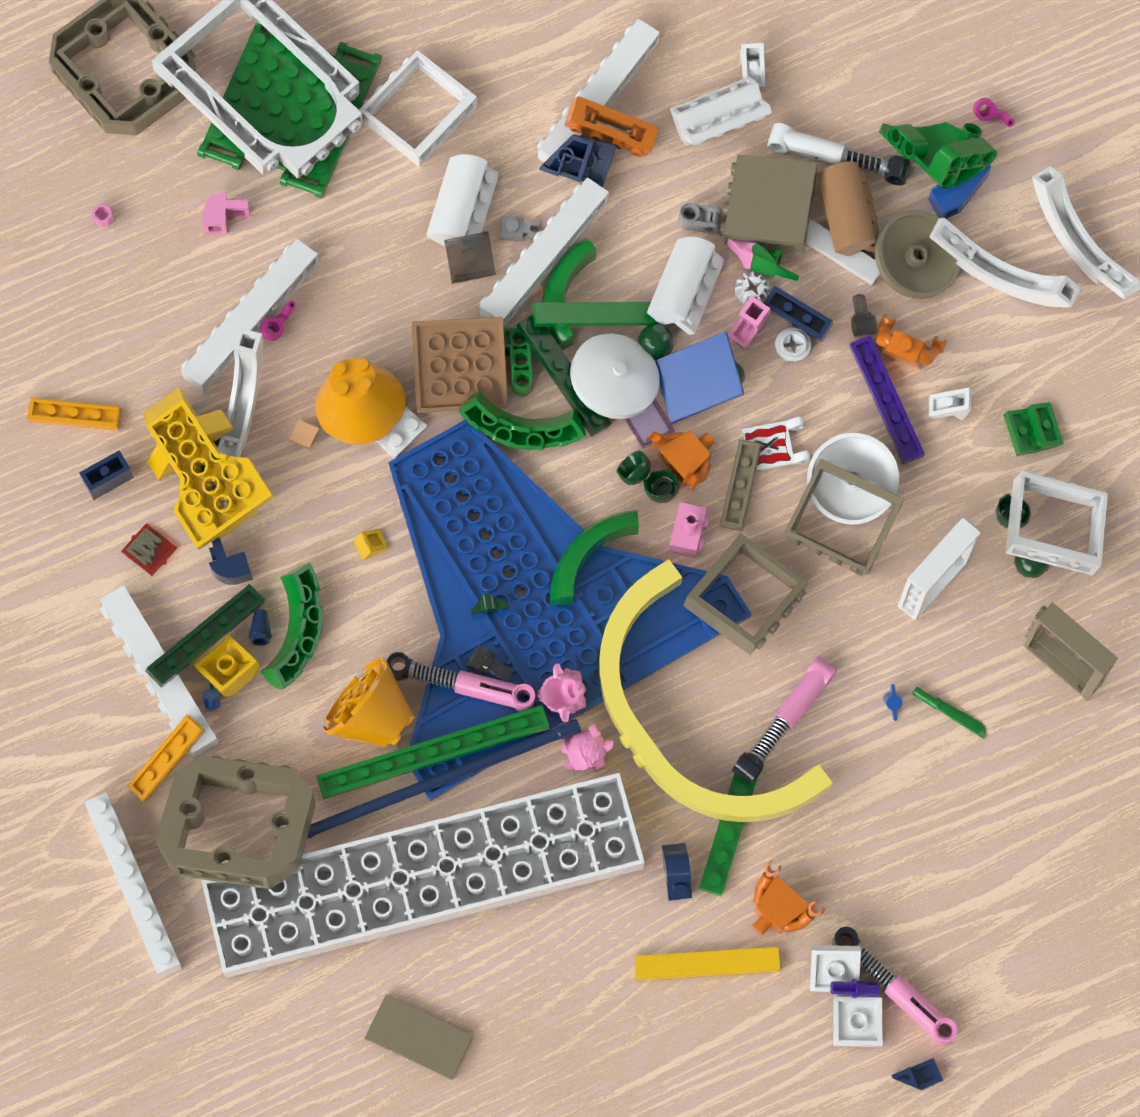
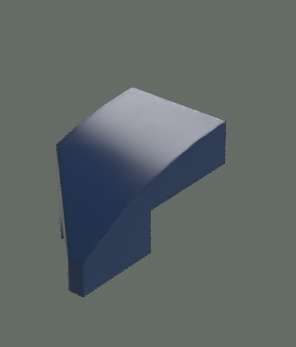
[891,1058,944,1090]

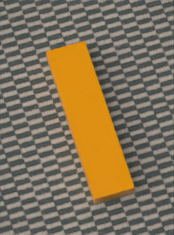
[27,398,122,430]
[127,714,206,802]

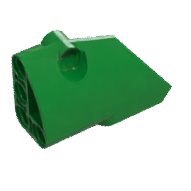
[879,122,997,189]

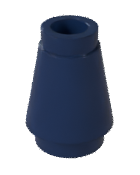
[249,609,272,646]

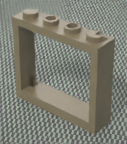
[784,459,905,576]
[683,533,807,655]
[1023,602,1118,700]

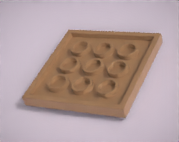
[412,316,508,413]

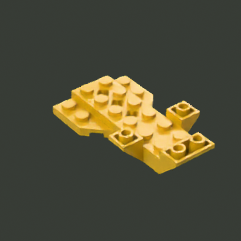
[143,387,275,550]

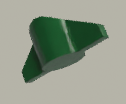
[471,594,508,615]

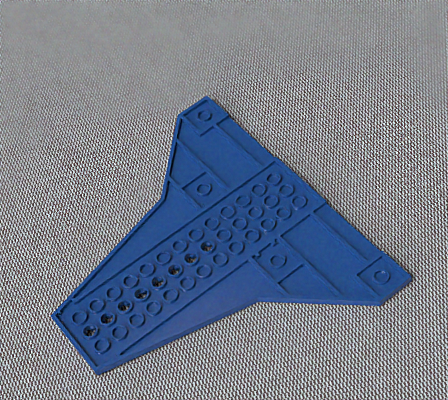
[388,420,752,801]

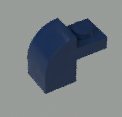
[209,537,253,585]
[662,843,692,901]

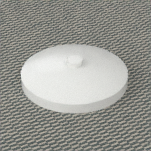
[570,334,660,419]
[807,433,899,525]

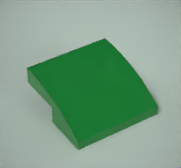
[1003,402,1064,456]

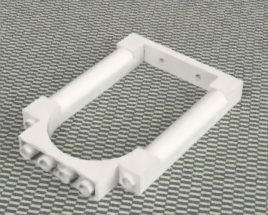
[152,0,362,178]

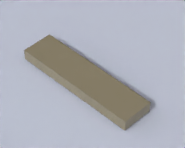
[720,439,762,531]

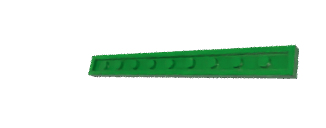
[316,705,549,800]

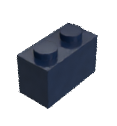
[79,450,134,500]

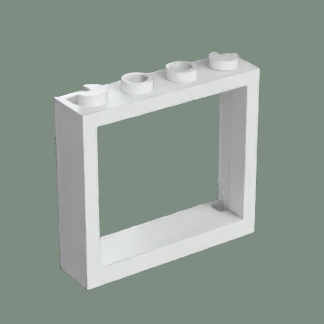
[359,50,477,167]
[1005,471,1108,575]
[898,518,981,621]

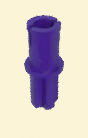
[830,979,879,998]

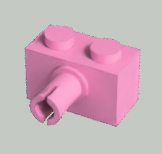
[669,502,710,558]

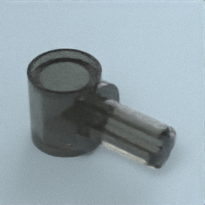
[851,294,877,337]
[466,645,513,681]

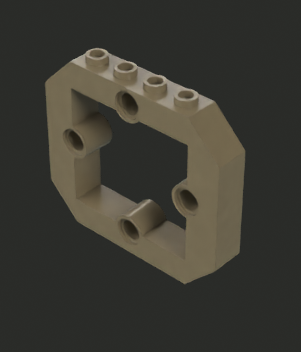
[49,0,196,135]
[156,756,316,889]

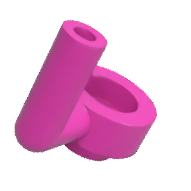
[973,98,1015,127]
[260,301,296,341]

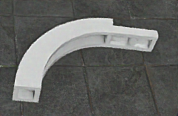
[1032,166,1140,299]
[929,218,1081,307]
[212,328,263,485]

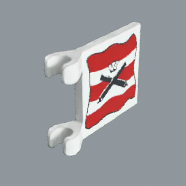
[742,417,810,471]

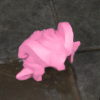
[537,663,586,722]
[562,724,614,771]

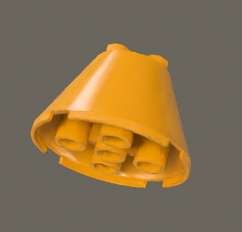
[315,358,406,445]
[322,657,415,748]

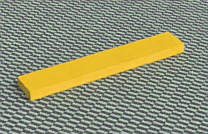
[635,947,781,981]

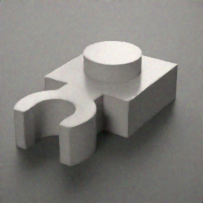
[500,216,539,241]

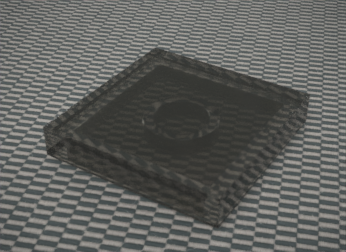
[444,231,496,284]

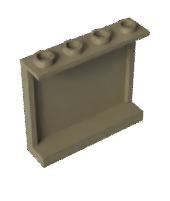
[720,154,817,253]

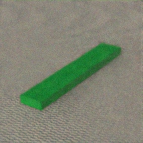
[532,302,660,327]

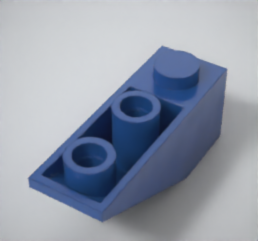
[928,164,991,219]

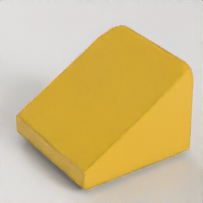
[354,528,388,560]

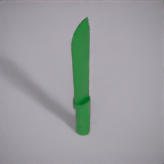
[912,687,986,739]

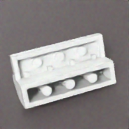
[670,77,772,147]
[426,154,499,253]
[647,236,725,335]

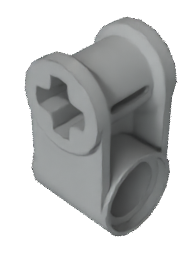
[678,203,722,234]

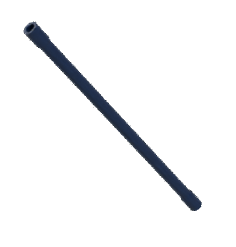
[307,719,581,840]

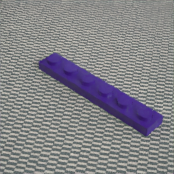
[849,335,925,464]

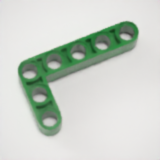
[503,328,533,397]

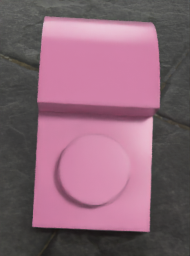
[203,192,250,234]
[728,296,771,350]

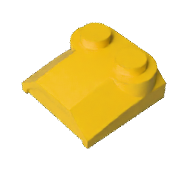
[194,634,260,697]

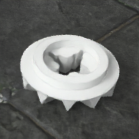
[735,271,771,304]
[775,328,811,363]

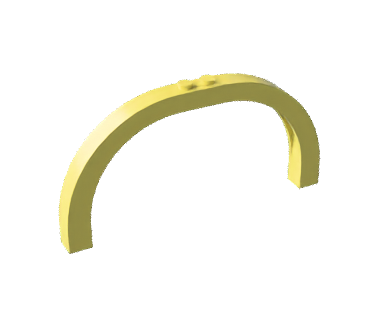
[599,559,833,822]

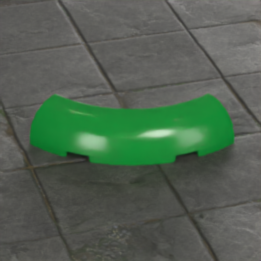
[541,238,596,351]
[458,390,586,450]
[550,510,639,605]
[260,563,323,689]

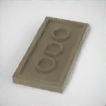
[365,995,473,1080]

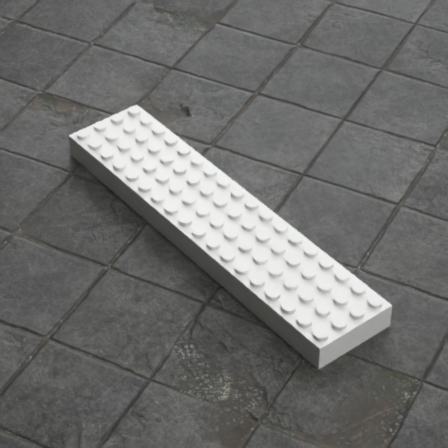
[201,773,645,978]

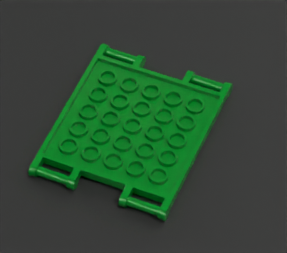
[197,19,382,199]

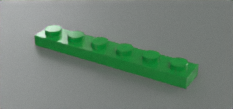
[699,756,758,897]

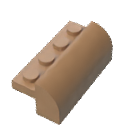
[817,162,880,256]

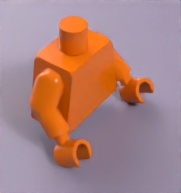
[876,314,947,370]
[646,431,715,491]
[752,860,826,935]

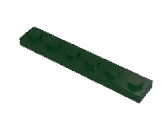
[516,315,612,437]
[145,584,265,688]

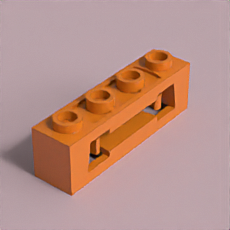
[564,96,659,157]

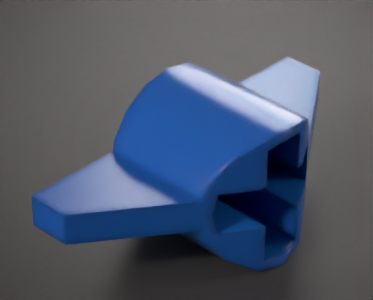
[203,683,221,709]
[883,684,902,721]

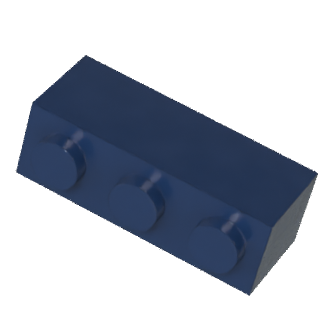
[763,286,833,342]

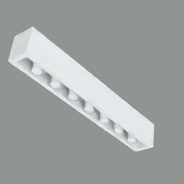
[537,19,660,162]
[479,177,609,328]
[181,239,319,393]
[99,585,219,759]
[84,793,182,979]

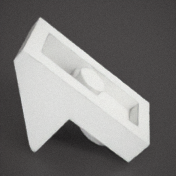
[740,42,766,87]
[929,387,972,420]

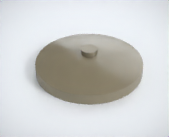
[875,211,960,299]

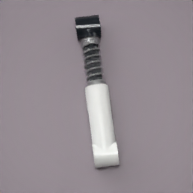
[767,123,911,186]

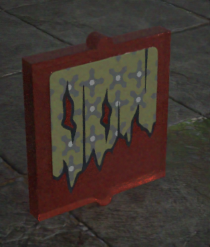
[121,523,177,576]

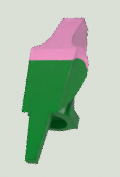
[727,239,799,281]

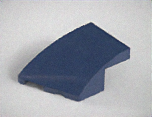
[539,134,617,188]

